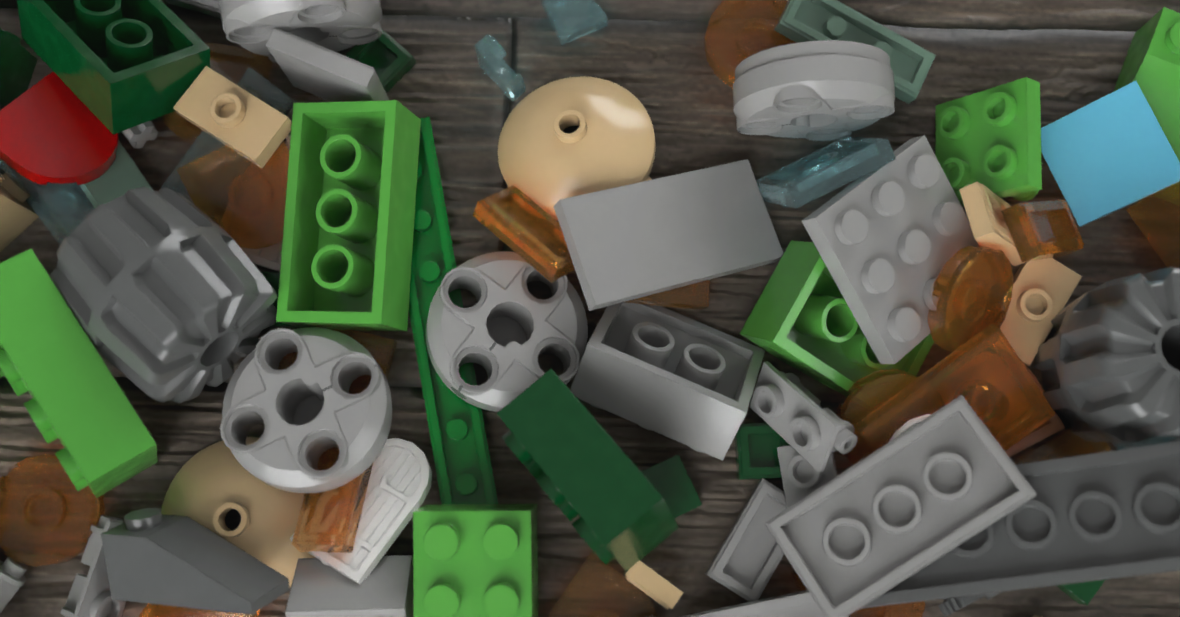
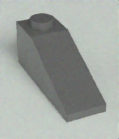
[101,508,290,615]

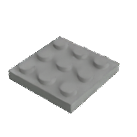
[802,135,997,364]

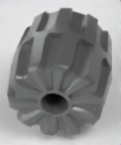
[51,186,278,403]
[1034,267,1180,447]

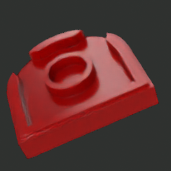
[0,71,118,185]

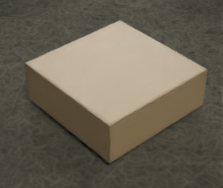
[623,560,684,610]

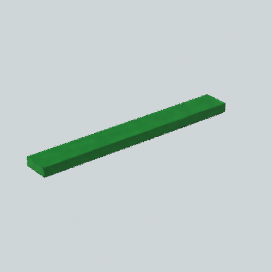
[409,117,499,505]

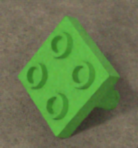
[936,77,1042,207]

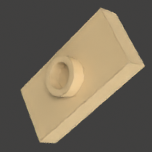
[173,66,292,168]
[959,181,1034,266]
[976,248,1082,367]

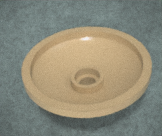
[498,76,656,220]
[161,437,325,588]

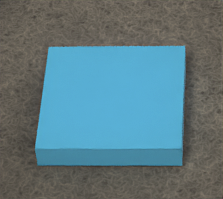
[1041,80,1180,227]

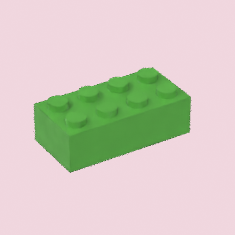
[276,100,421,331]
[0,248,158,498]
[413,504,538,617]

